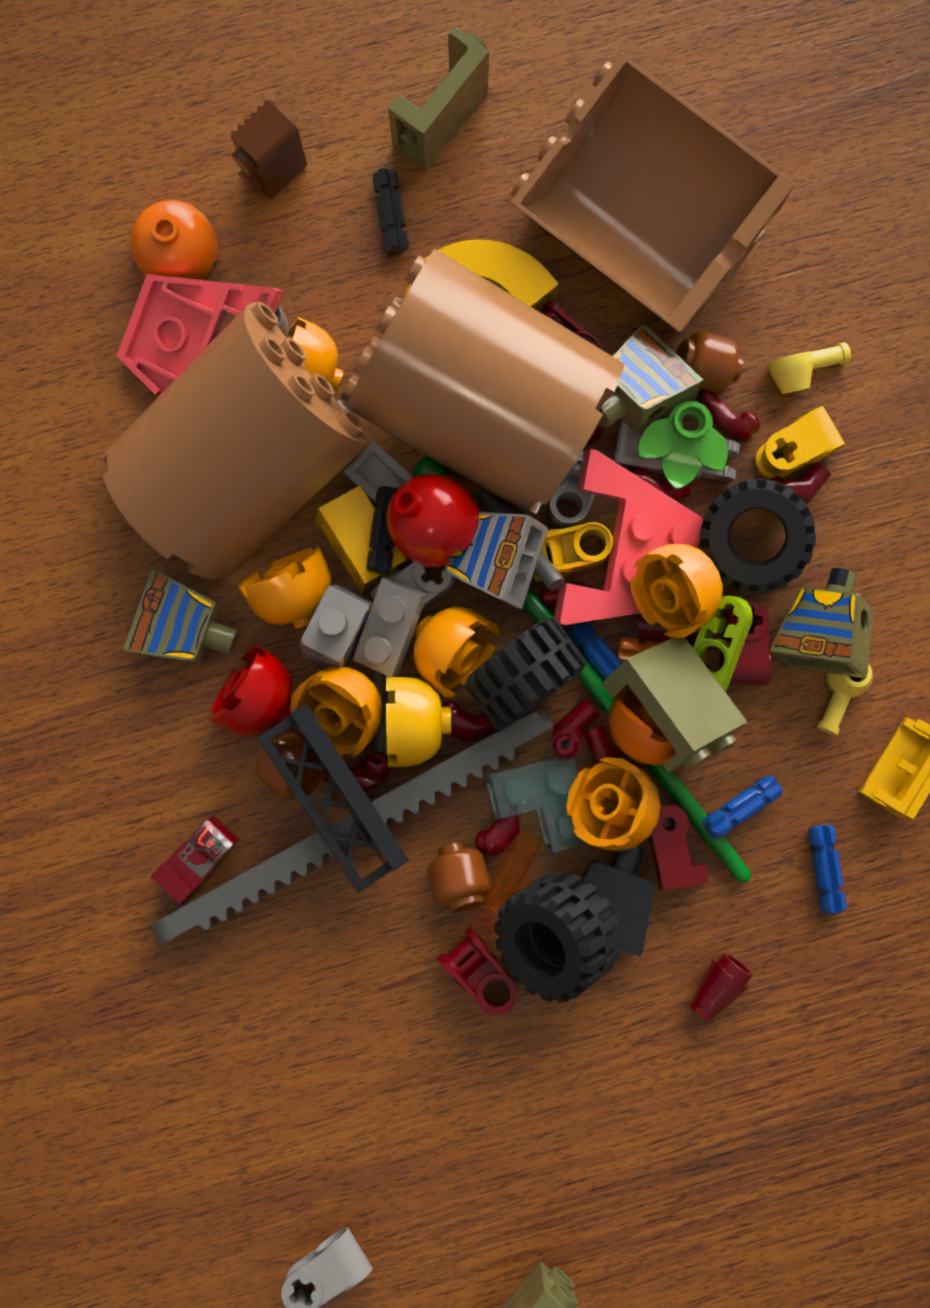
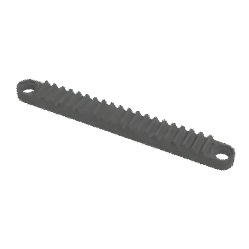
[149,707,554,946]

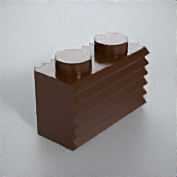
[231,100,308,199]

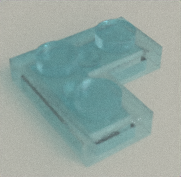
[485,758,588,853]

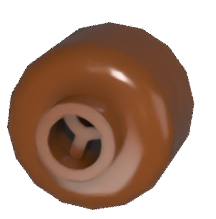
[676,331,743,393]
[256,733,323,799]
[427,842,492,913]

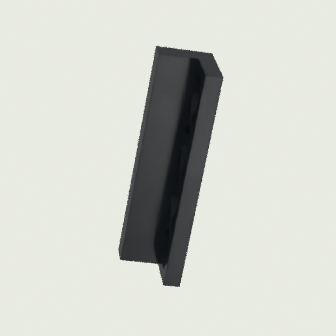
[257,704,409,893]

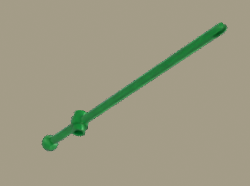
[412,456,751,883]

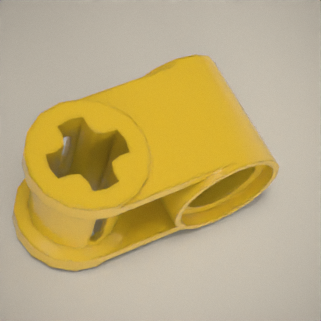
[754,406,845,480]
[533,522,613,582]

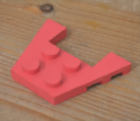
[116,274,284,395]
[554,449,703,625]

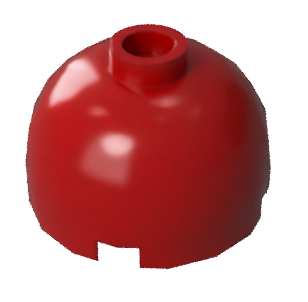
[385,473,479,568]
[209,644,292,736]

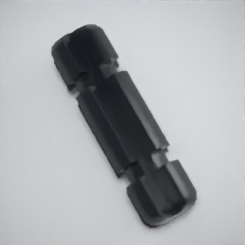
[372,168,409,255]
[366,486,398,574]

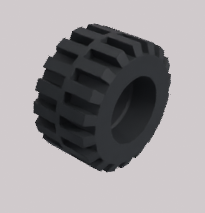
[700,479,816,594]
[463,618,587,730]
[494,872,622,1003]

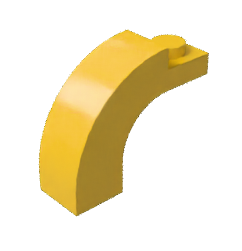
[402,240,559,312]

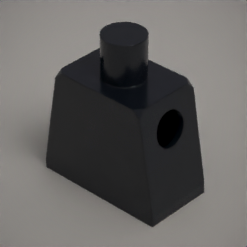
[581,847,655,957]

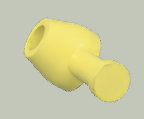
[767,342,851,394]
[817,664,873,736]

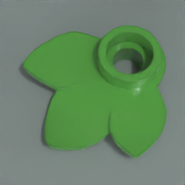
[638,401,728,489]

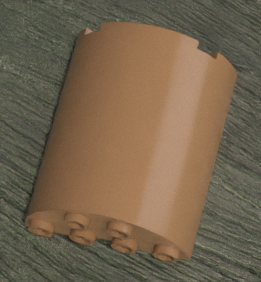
[510,53,795,334]
[340,248,624,517]
[102,302,370,580]

